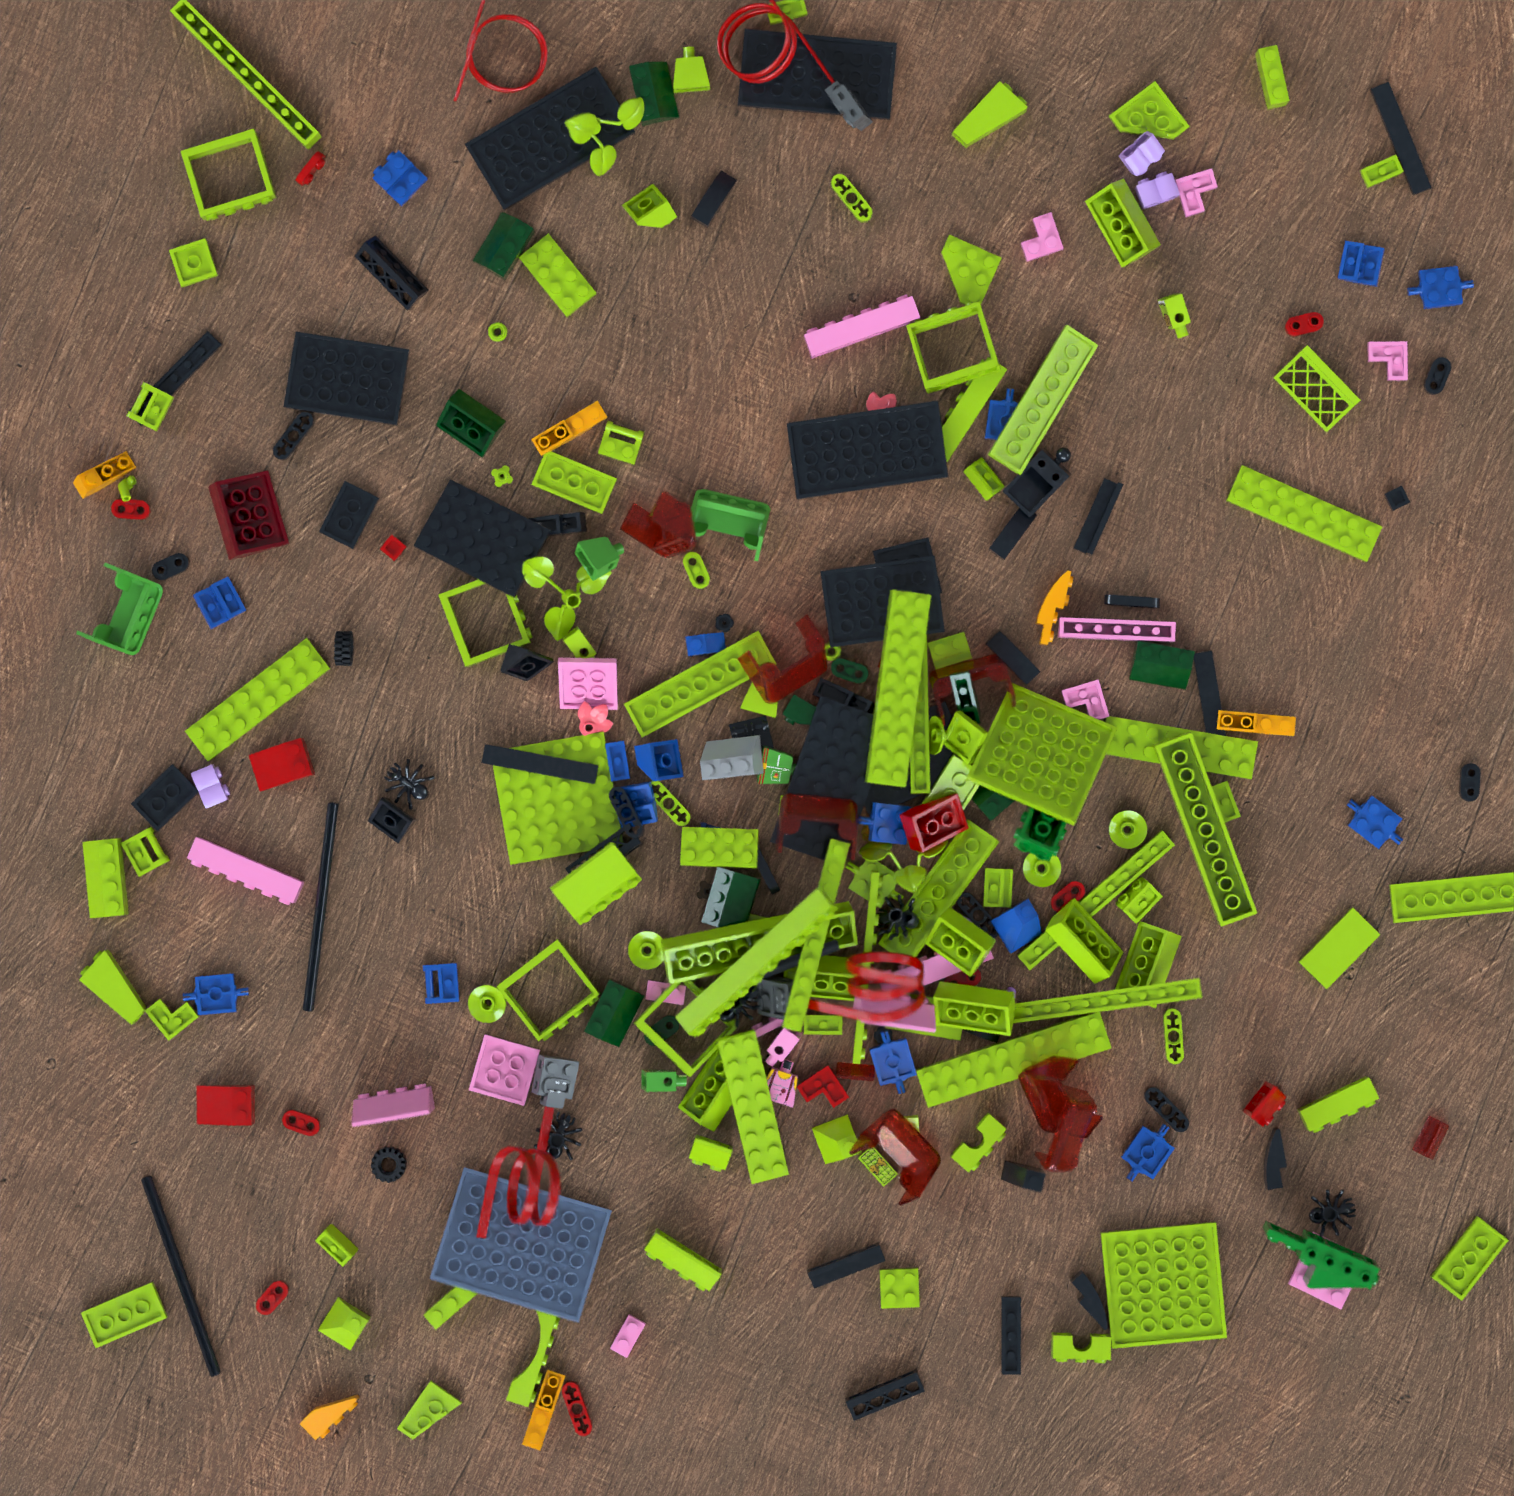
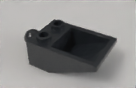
[1002,447,1072,517]

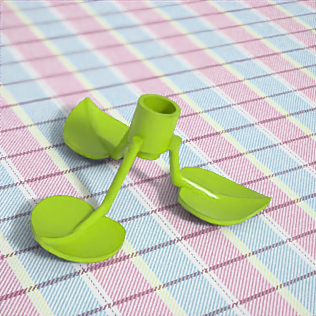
[565,97,644,176]
[522,556,612,641]
[859,840,948,893]

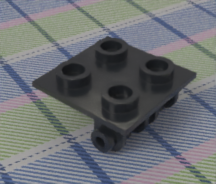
[729,716,774,751]

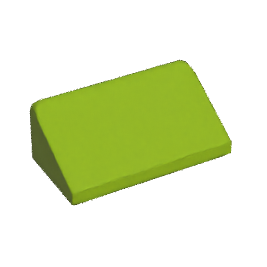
[964,457,1005,501]
[315,1224,359,1267]

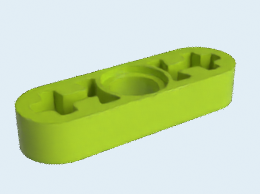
[831,174,872,222]
[651,781,691,826]
[1163,1008,1184,1064]

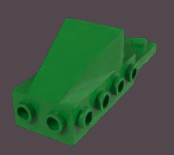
[1013,805,1069,861]
[1262,1221,1380,1290]

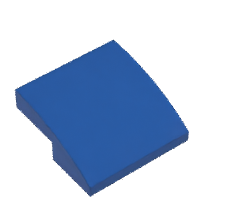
[1338,241,1385,287]
[193,577,246,629]
[615,781,658,828]

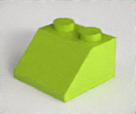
[689,1134,733,1172]

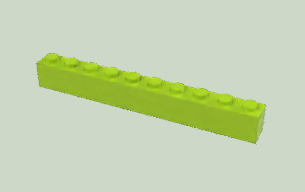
[170,0,321,150]
[675,888,838,1037]

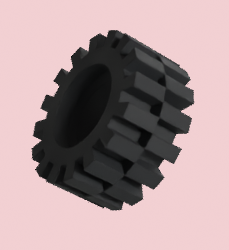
[334,631,354,666]
[371,1147,407,1183]

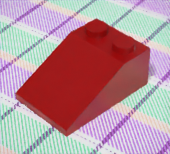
[248,738,315,792]
[899,793,969,853]
[1242,1081,1286,1127]
[197,1085,255,1126]

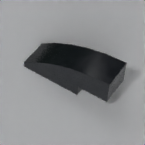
[691,171,737,228]
[988,508,1037,561]
[528,512,587,536]
[986,631,1040,686]
[812,678,875,714]
[1264,1127,1287,1190]
[1070,1270,1108,1330]

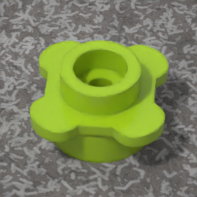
[491,465,513,487]

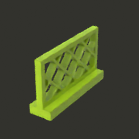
[1273,345,1361,433]

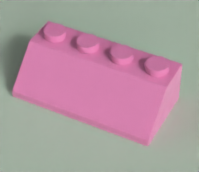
[853,989,936,1033]

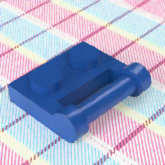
[422,963,460,1004]

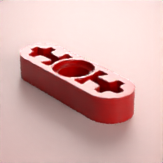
[562,1381,592,1436]

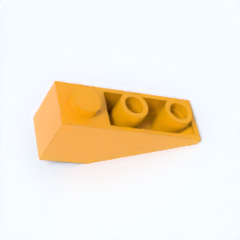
[73,451,136,499]
[300,1395,359,1440]

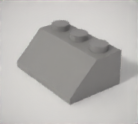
[700,735,764,780]

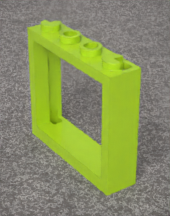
[181,129,277,221]
[906,302,1001,394]
[439,580,533,667]
[496,939,600,1041]
[633,979,737,1077]

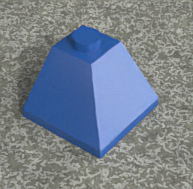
[634,739,684,782]
[991,899,1042,954]

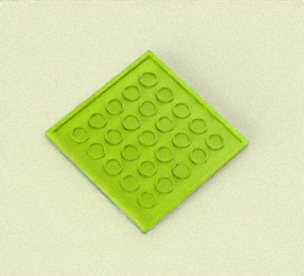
[967,682,1117,825]
[493,732,624,865]
[1100,1222,1227,1349]

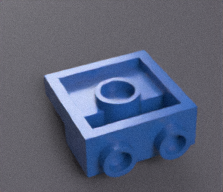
[373,150,428,207]

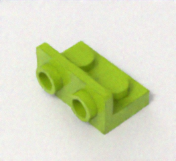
[1115,877,1163,924]

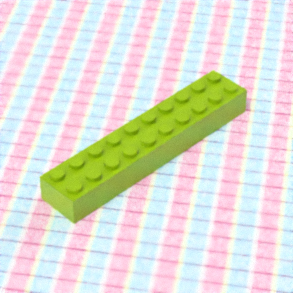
[865,590,931,787]
[1153,731,1257,927]
[661,901,858,984]
[915,1012,1111,1108]

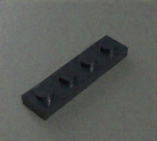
[1001,1296,1021,1375]

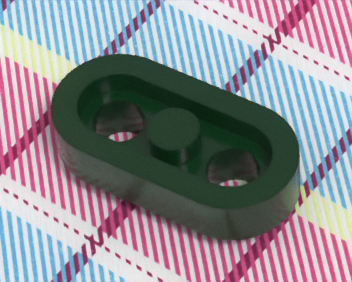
[831,658,869,684]
[644,1015,679,1046]

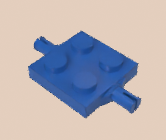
[1407,266,1474,309]
[985,389,1018,440]
[1347,795,1403,849]
[858,802,911,845]
[183,973,249,1015]
[869,1030,917,1094]
[1121,1124,1175,1182]

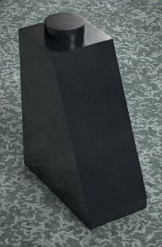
[1001,1160,1046,1193]

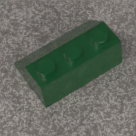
[629,62,679,126]
[472,212,535,280]
[435,389,506,458]
[1129,641,1195,690]
[971,785,1016,821]
[701,867,760,928]
[584,979,645,1047]

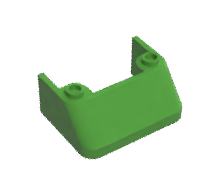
[683,489,770,561]
[76,563,163,655]

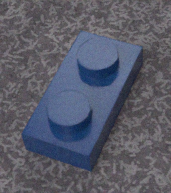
[605,741,630,782]

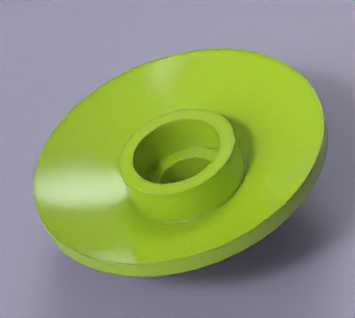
[929,716,947,755]
[1109,810,1147,849]
[1023,853,1061,887]
[628,931,664,970]
[468,985,506,1023]

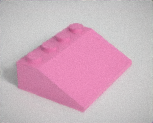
[352,1083,435,1127]

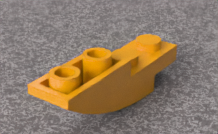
[531,401,608,456]
[1035,571,1074,646]
[1217,710,1296,736]
[522,1370,565,1451]

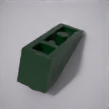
[950,671,981,724]
[782,695,816,725]

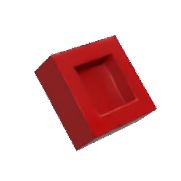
[380,534,407,561]

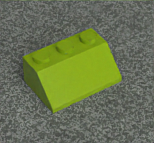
[925,907,997,977]

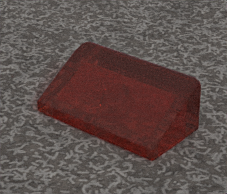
[836,1062,875,1081]
[1412,1116,1449,1160]

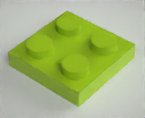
[169,238,218,287]
[943,710,988,765]
[879,1268,920,1309]

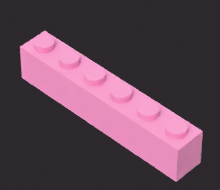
[804,295,920,359]
[1057,617,1176,643]
[187,837,304,905]
[880,951,994,990]

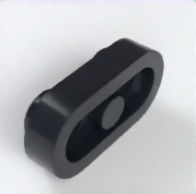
[1424,357,1451,395]
[152,553,190,580]
[1459,763,1481,802]

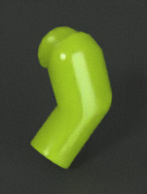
[118,475,137,502]

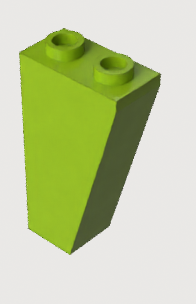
[952,81,1028,148]
[79,950,147,1025]

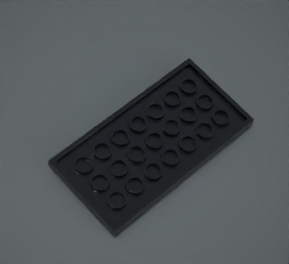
[738,29,897,120]
[465,67,635,211]
[787,401,949,500]
[770,696,874,860]

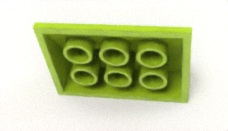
[550,842,642,925]

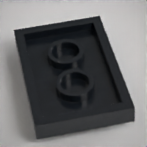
[319,481,380,550]
[131,764,199,831]

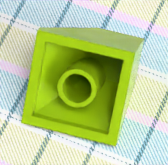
[622,184,677,228]
[812,1114,862,1164]
[318,1297,371,1350]

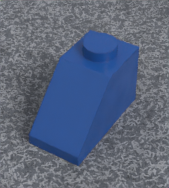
[685,632,726,657]

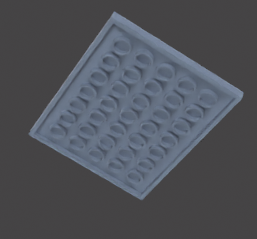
[430,1167,612,1323]

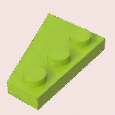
[397,1380,462,1440]

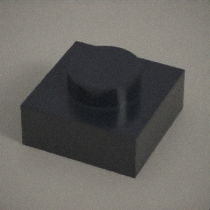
[1383,485,1410,511]

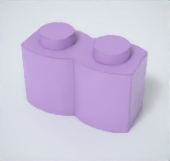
[1119,131,1165,176]
[1135,172,1180,210]
[191,764,230,809]

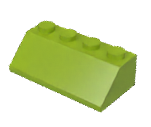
[1085,178,1161,268]
[83,838,129,918]
[1045,898,1124,984]
[1115,921,1182,1008]
[783,955,862,1001]
[933,981,1015,1036]
[678,1048,732,1132]
[644,1228,722,1291]

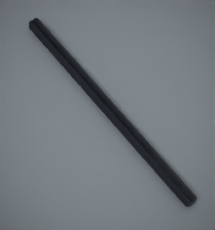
[303,802,339,1012]
[141,1176,221,1377]

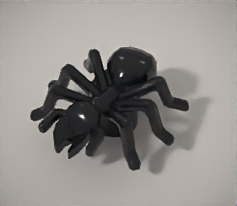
[384,759,435,810]
[876,894,919,940]
[720,986,762,1028]
[534,1112,582,1160]
[1309,1189,1356,1237]

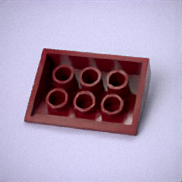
[208,470,289,560]

